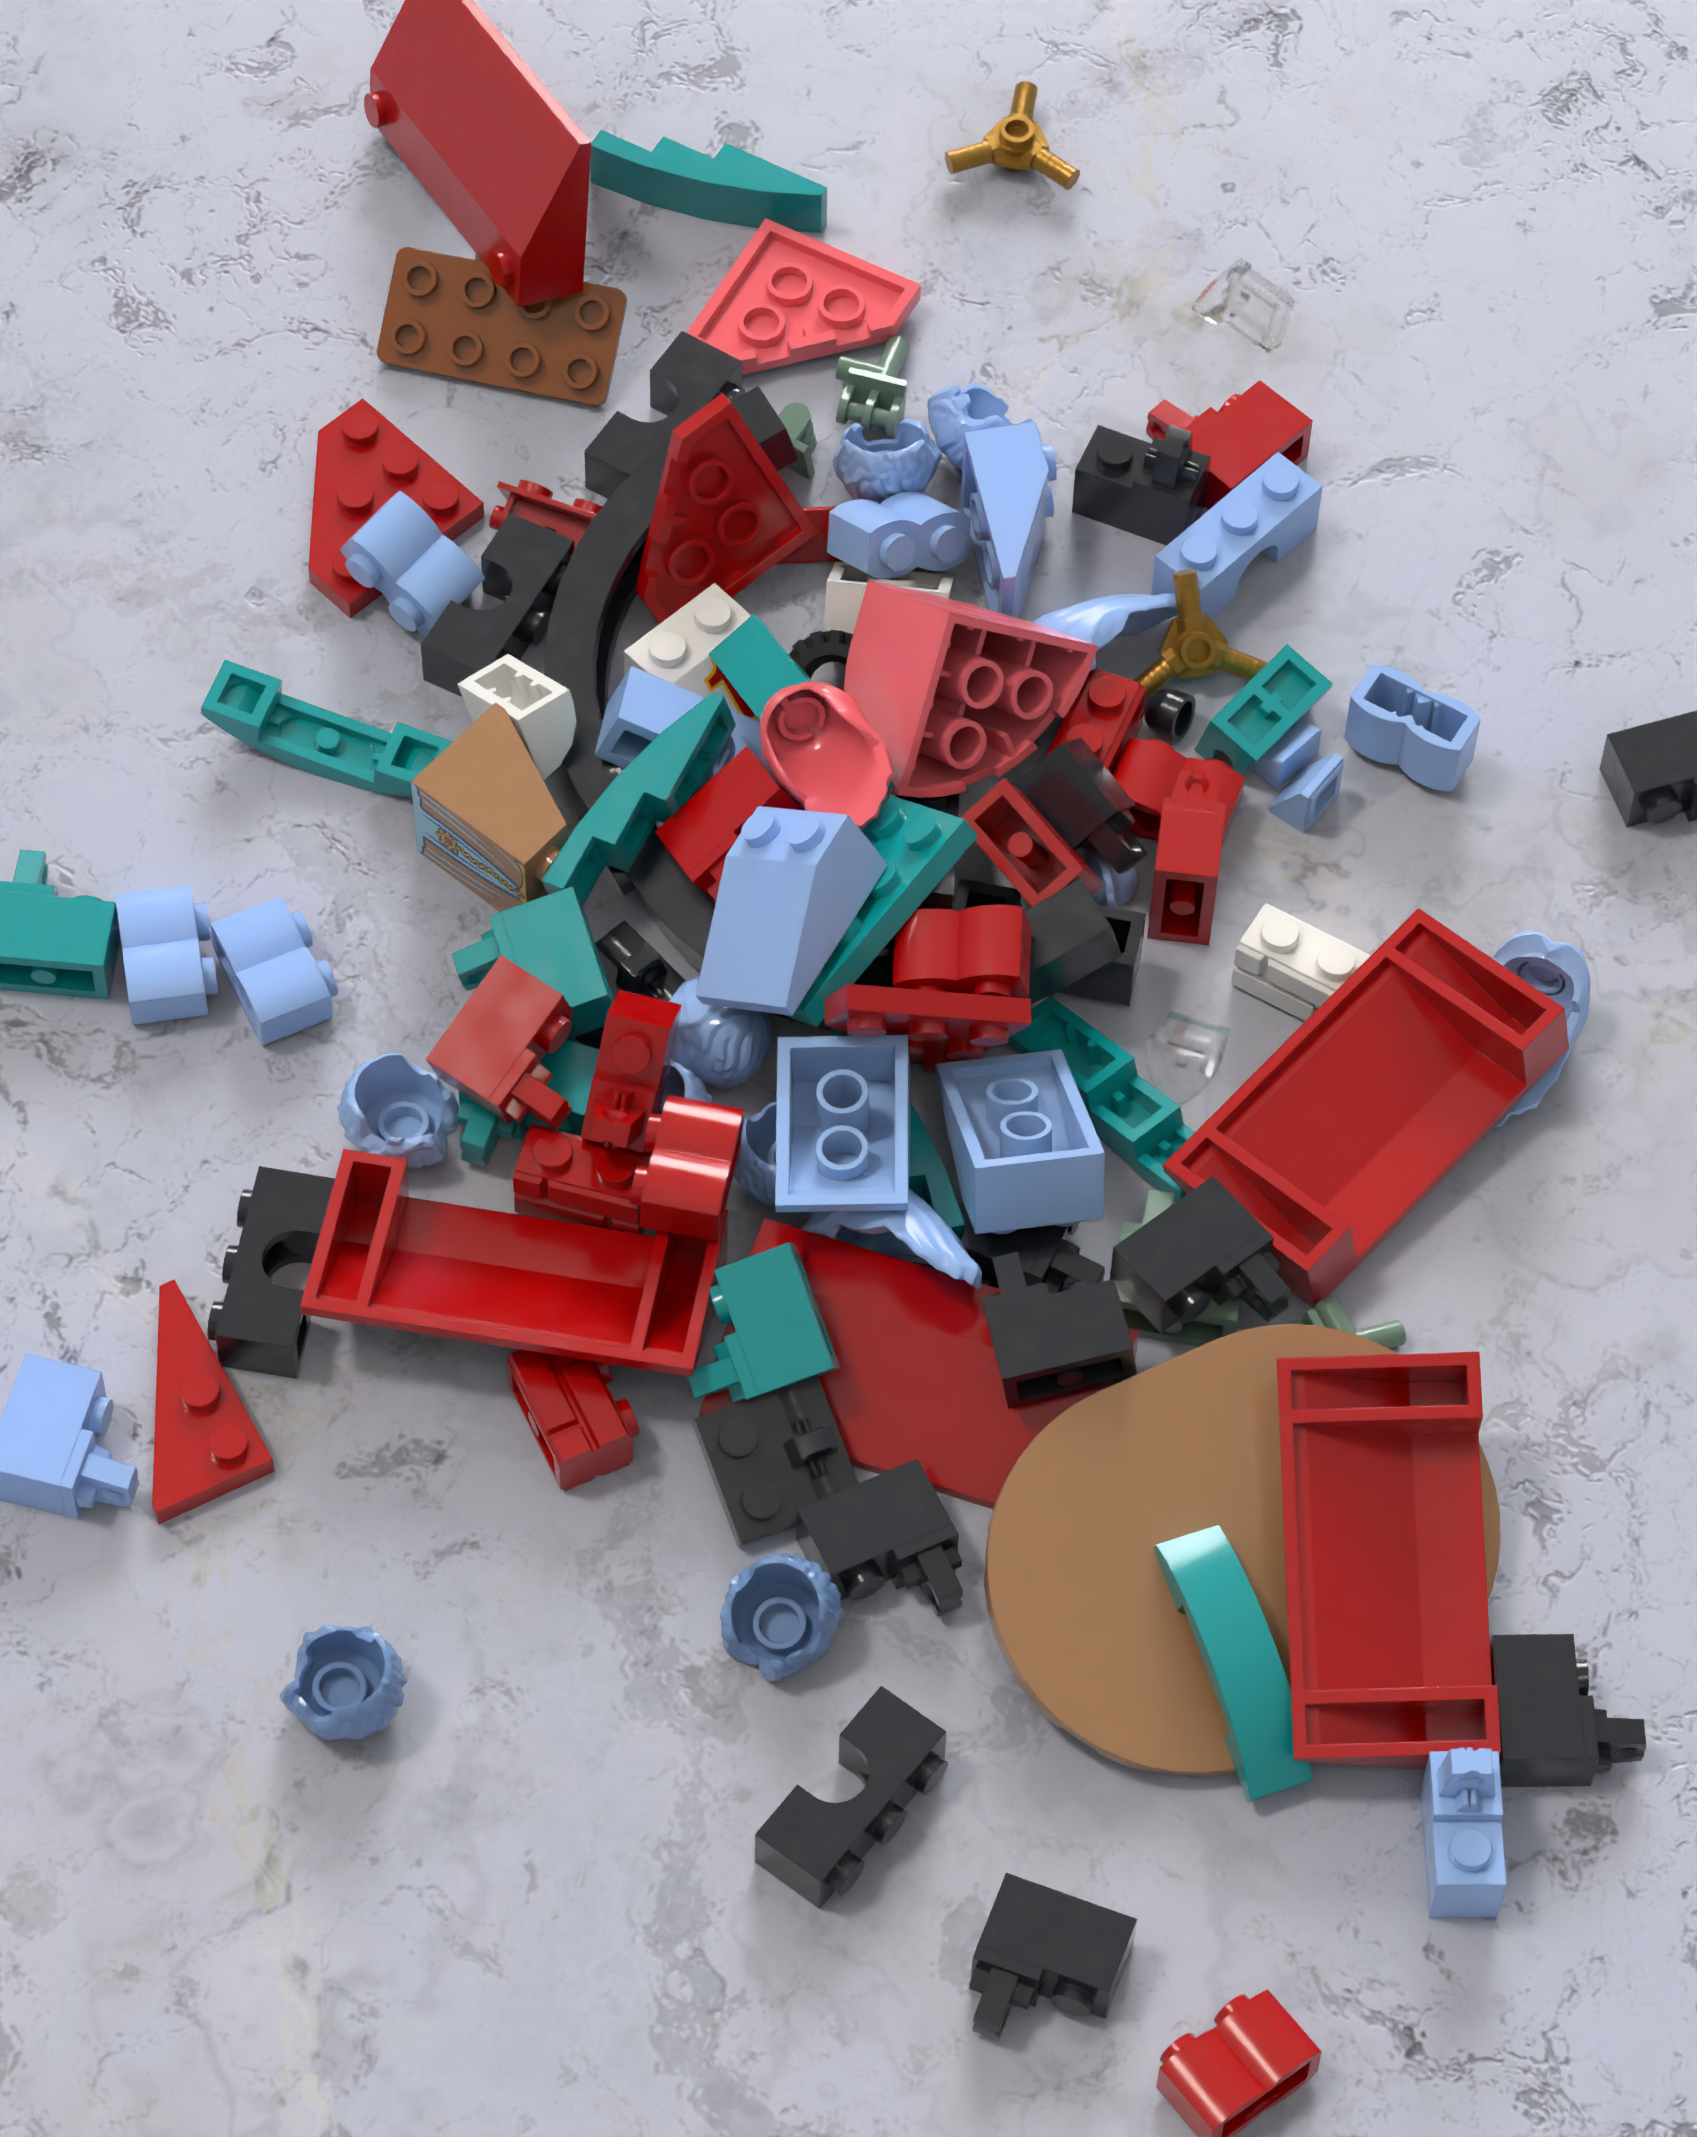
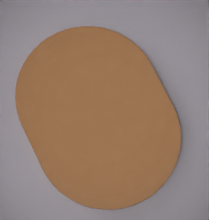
[984,1324,1501,1777]

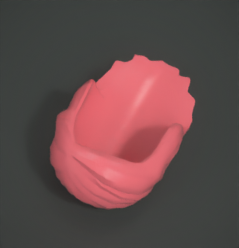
[759,681,894,828]

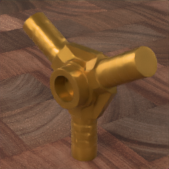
[945,81,1080,190]
[1133,569,1267,700]

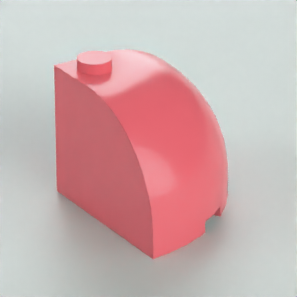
[844,580,1098,798]

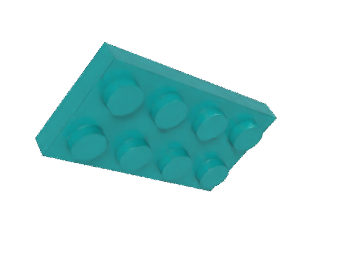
[786,795,978,1027]

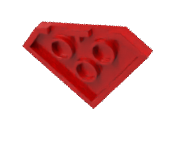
[634,393,818,625]
[308,398,485,618]
[824,984,1031,1074]

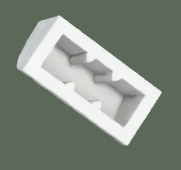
[458,654,577,781]

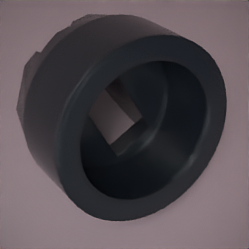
[1143,689,1196,742]

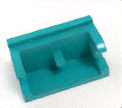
[1194,644,1333,775]

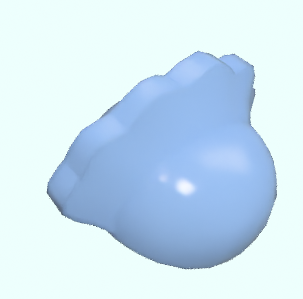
[1083,851,1138,908]

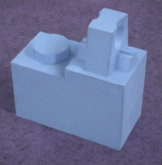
[0,1353,140,1519]
[1420,1747,1506,1918]

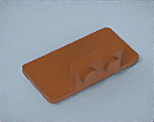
[377,247,627,406]

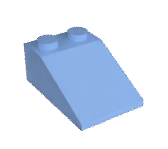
[960,422,1057,618]
[696,806,888,1016]
[775,1035,911,1212]
[935,1049,1105,1234]

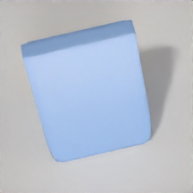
[1249,720,1321,789]
[1268,753,1344,833]

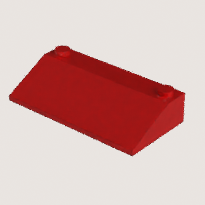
[364,0,591,307]
[1162,908,1569,1309]
[300,1149,729,1377]
[699,1218,1139,1509]
[1276,1352,1501,1769]

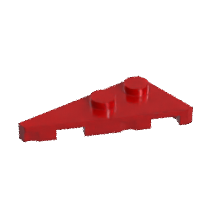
[152,1279,275,1525]

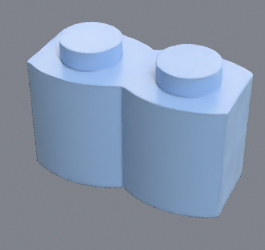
[340,491,485,636]
[827,491,971,579]
[1344,665,1481,791]
[115,885,219,1025]
[210,897,338,1046]

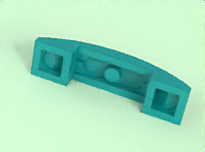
[201,660,453,797]
[1154,1525,1313,1802]

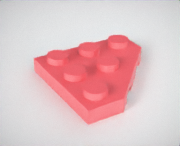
[686,218,921,375]

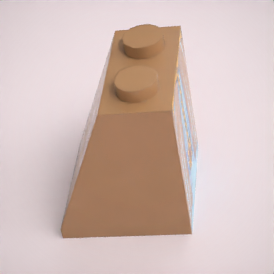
[411,702,568,912]

